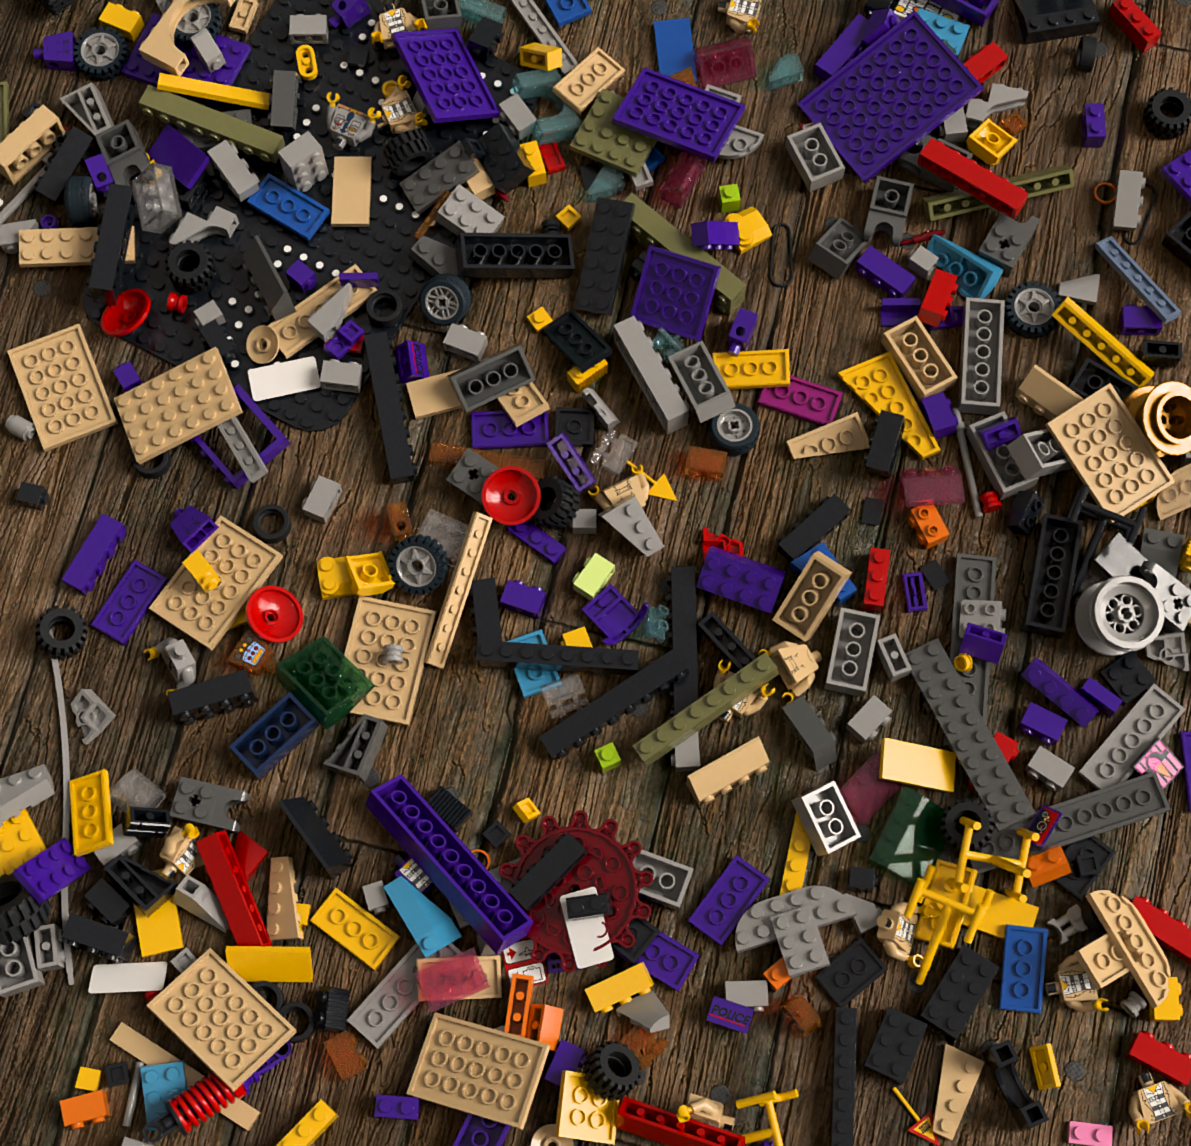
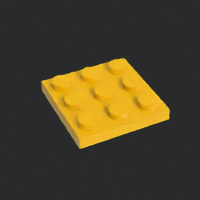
[0,808,47,877]
[555,1070,619,1145]

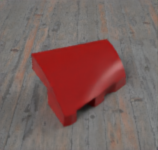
[702,527,744,564]
[234,831,269,883]

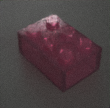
[413,947,490,1013]

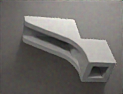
[965,83,1029,129]
[169,206,239,249]

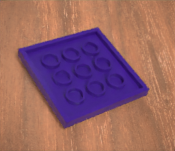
[630,245,721,341]

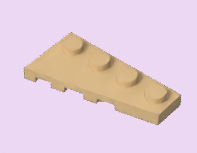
[786,412,870,460]
[266,856,303,941]
[931,1044,985,1141]

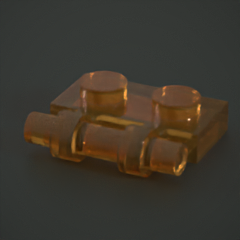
[619,1025,669,1072]

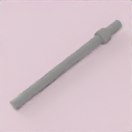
[952,408,983,519]

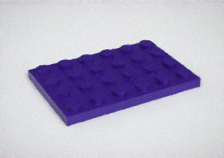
[121,13,251,109]
[391,28,500,123]
[612,67,745,162]

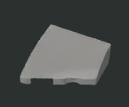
[1057,274,1100,306]
[582,388,620,431]
[1145,632,1189,671]
[70,689,116,744]
[616,991,670,1033]

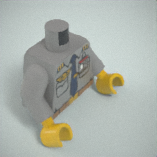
[326,92,381,151]
[144,637,196,696]

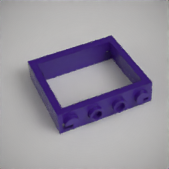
[190,384,291,489]

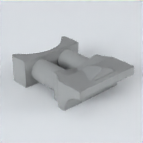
[1046,904,1088,946]

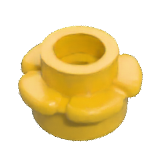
[954,653,973,672]

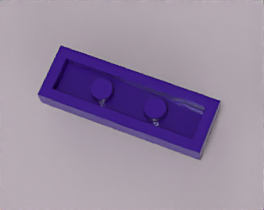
[508,521,566,565]

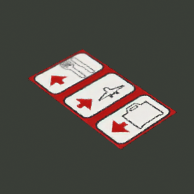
[502,937,549,988]

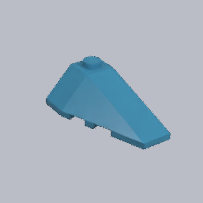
[927,234,1003,299]
[384,876,462,958]

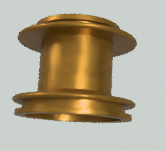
[1122,381,1191,458]

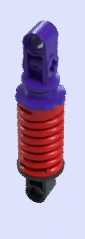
[142,1041,292,1144]

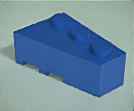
[789,542,857,607]

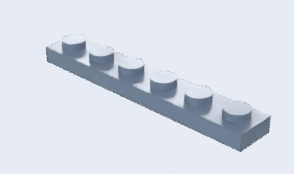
[1095,236,1182,324]

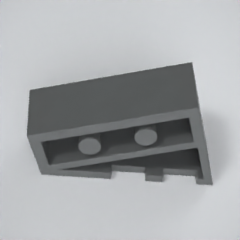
[268,70,302,131]
[409,236,465,280]
[782,696,837,771]
[323,714,388,782]

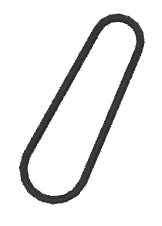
[1123,184,1157,245]
[769,223,793,287]

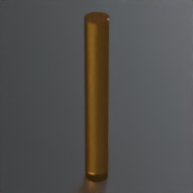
[414,190,451,239]

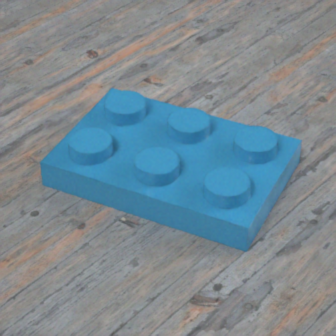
[917,8,970,58]
[506,629,562,699]
[140,1060,187,1131]

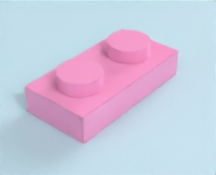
[1067,1121,1113,1146]

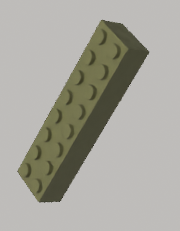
[624,193,746,316]

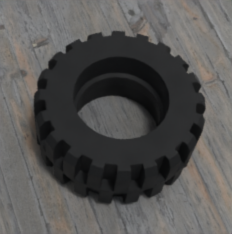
[0,873,51,945]

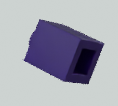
[285,259,317,293]
[113,361,143,392]

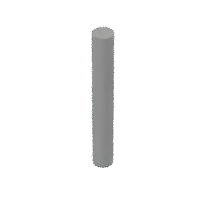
[122,1062,145,1127]

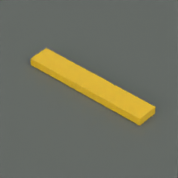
[157,73,270,110]

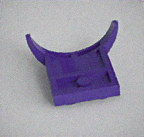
[581,584,649,646]

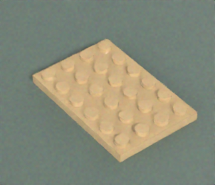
[7,324,118,452]
[114,347,243,464]
[1045,383,1175,524]
[149,515,283,651]
[330,596,437,726]
[147,948,297,1092]
[406,1012,550,1130]

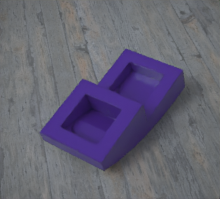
[928,306,963,330]
[323,320,365,361]

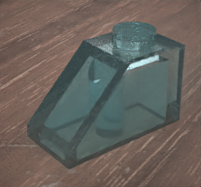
[767,53,804,91]
[586,164,626,203]

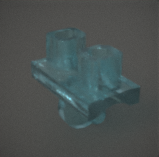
[652,327,685,364]
[642,604,669,643]

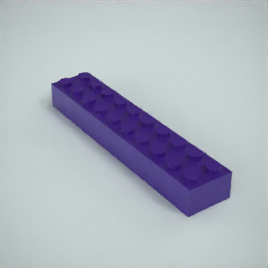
[365,774,534,955]

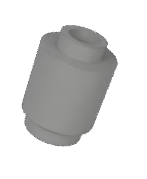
[5,415,36,441]

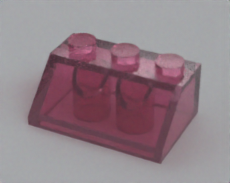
[693,36,757,90]
[660,151,707,209]
[899,466,965,507]
[839,750,903,827]

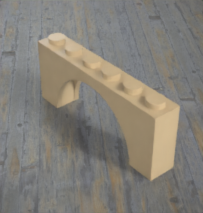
[139,0,235,76]

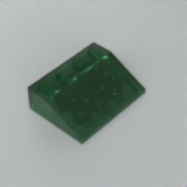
[276,636,374,730]
[867,787,956,887]

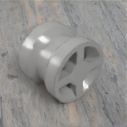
[383,644,404,665]
[1120,991,1147,1018]

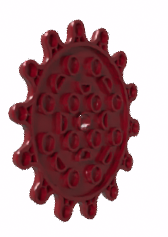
[499,810,654,973]

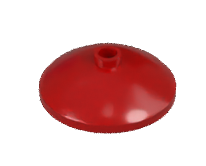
[101,289,151,337]
[481,466,541,525]
[245,586,303,643]

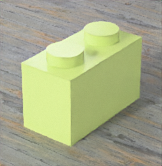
[572,553,615,601]

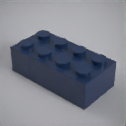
[229,692,320,780]

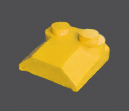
[966,118,1017,165]
[723,207,772,254]
[345,551,395,596]
[317,555,356,600]

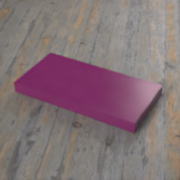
[758,375,843,426]

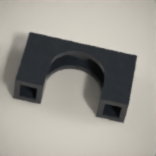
[982,1039,1049,1132]

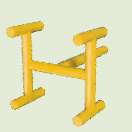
[947,817,1039,903]
[904,864,995,985]
[736,1089,799,1146]

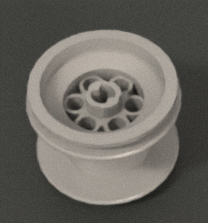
[1075,575,1165,656]

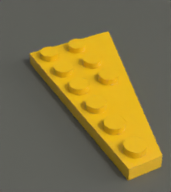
[837,351,941,460]

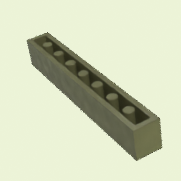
[139,84,285,163]
[922,164,1074,221]
[632,652,779,767]

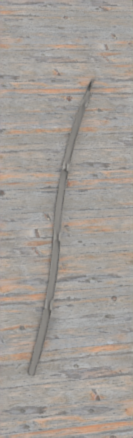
[49,628,75,986]

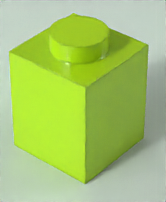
[718,184,741,213]
[594,742,621,773]

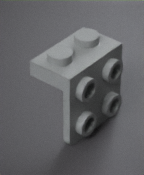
[959,600,1006,639]

